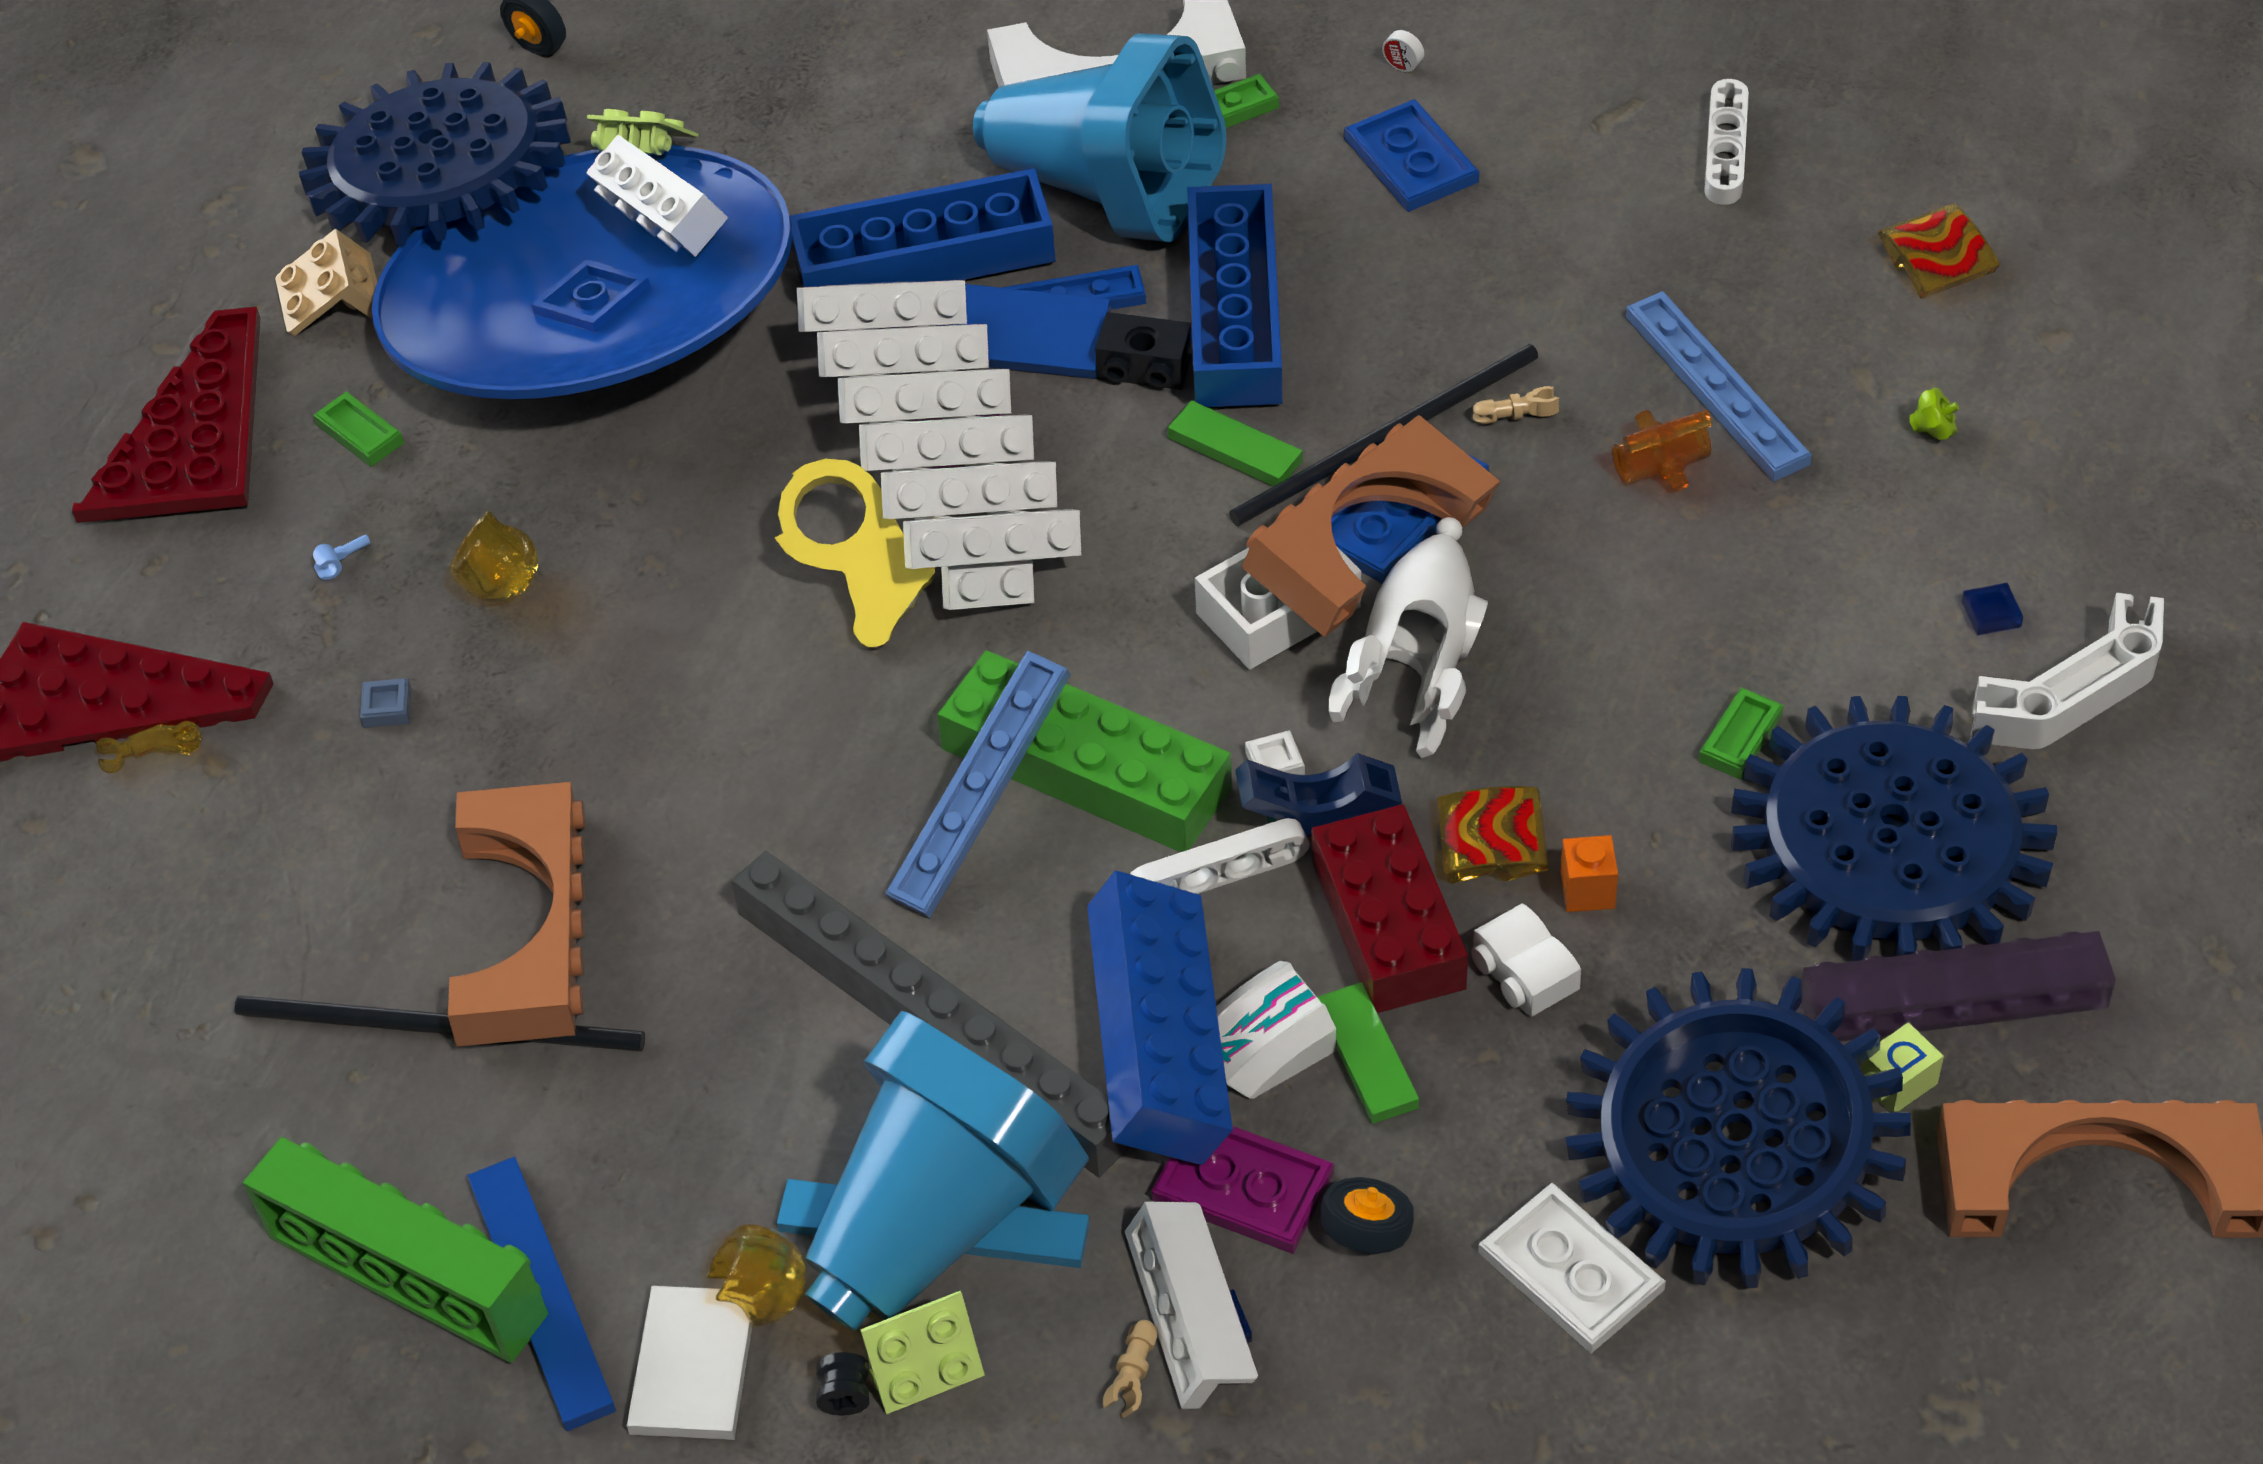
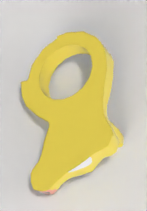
[775,458,935,649]

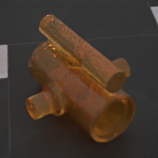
[1612,410,1712,492]

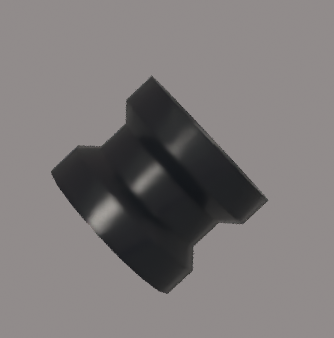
[816,1352,870,1416]

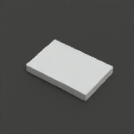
[1478,1183,1666,1354]
[627,1286,757,1440]

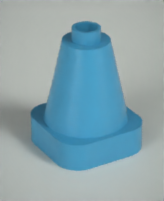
[973,33,1226,242]
[805,1011,1090,1332]

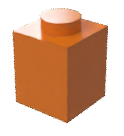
[1560,835,1618,912]

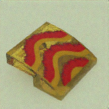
[1878,203,2000,299]
[1437,786,1549,884]

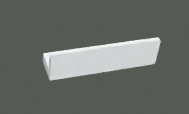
[1125,1202,1258,1409]

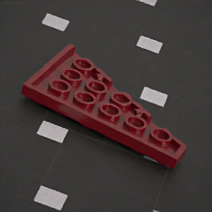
[72,306,261,523]
[0,622,274,762]

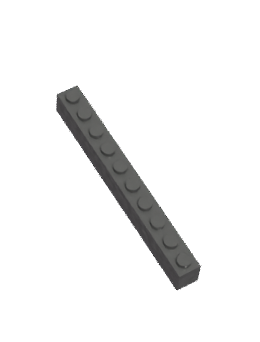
[732,850,1130,1178]

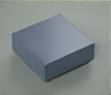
[360,678,411,728]

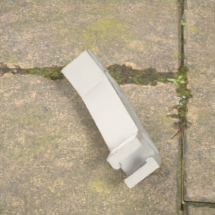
[1971,593,2164,749]

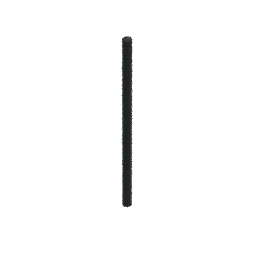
[1229,344,1538,526]
[235,995,645,1051]

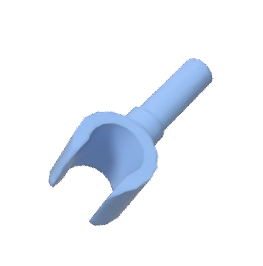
[313,535,370,580]

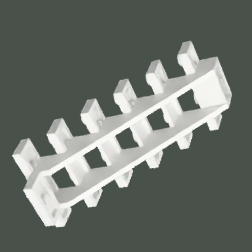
[797,280,1081,610]

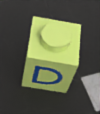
[1860,1022,1944,1112]

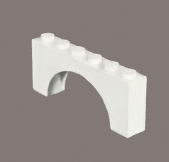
[987,0,1246,87]

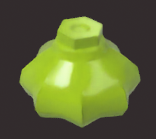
[1910,388,1959,440]

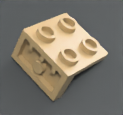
[275,229,377,336]

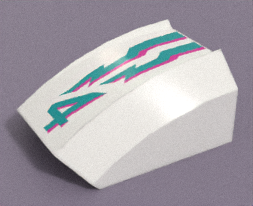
[1216,961,1336,1099]

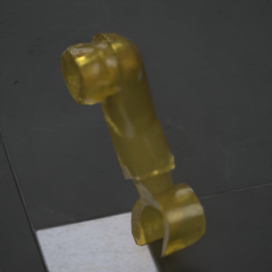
[96,721,202,773]

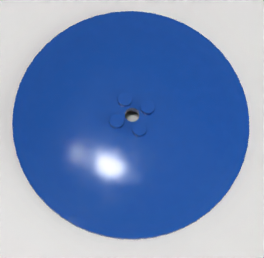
[372,145,792,399]

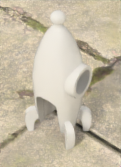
[1329,517,1488,758]

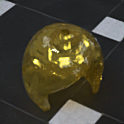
[449,511,538,602]
[707,1224,806,1326]

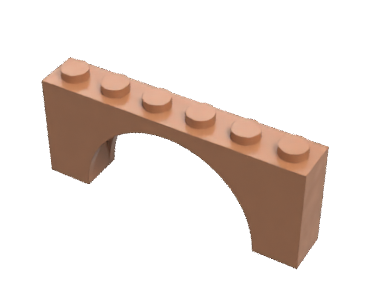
[1242,415,1501,637]
[448,782,586,1047]
[1936,1100,2263,1238]

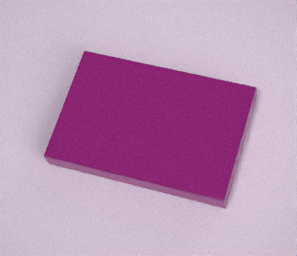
[1152,1126,1334,1254]

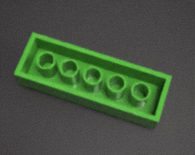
[937,650,1232,852]
[242,1136,549,1363]

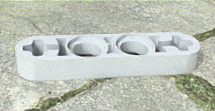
[1704,79,1749,205]
[1130,818,1310,894]

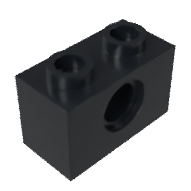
[1095,312,1192,390]

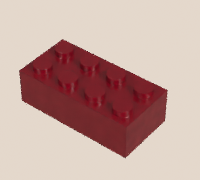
[1312,804,1468,1013]

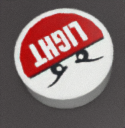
[1382,30,1424,72]

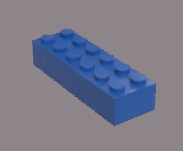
[790,168,1056,287]
[1187,183,1283,407]
[1087,870,1233,1165]

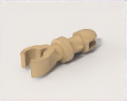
[1472,386,1559,424]
[1103,1320,1157,1418]

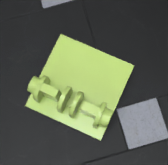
[587,109,698,155]
[860,1291,985,1414]

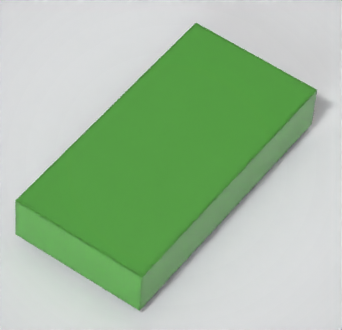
[313,391,404,467]
[1698,687,1784,780]

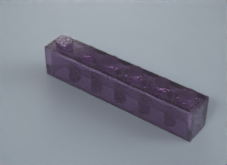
[1801,931,2116,1042]

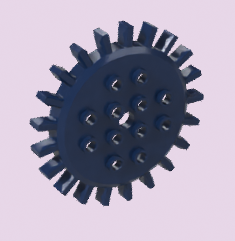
[299,62,571,245]
[1731,696,2057,969]
[1566,968,1911,1288]

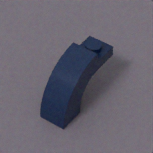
[1235,753,1402,837]

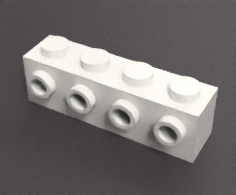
[586,135,728,257]

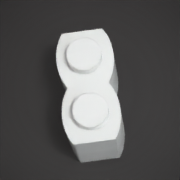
[1471,903,1581,1017]

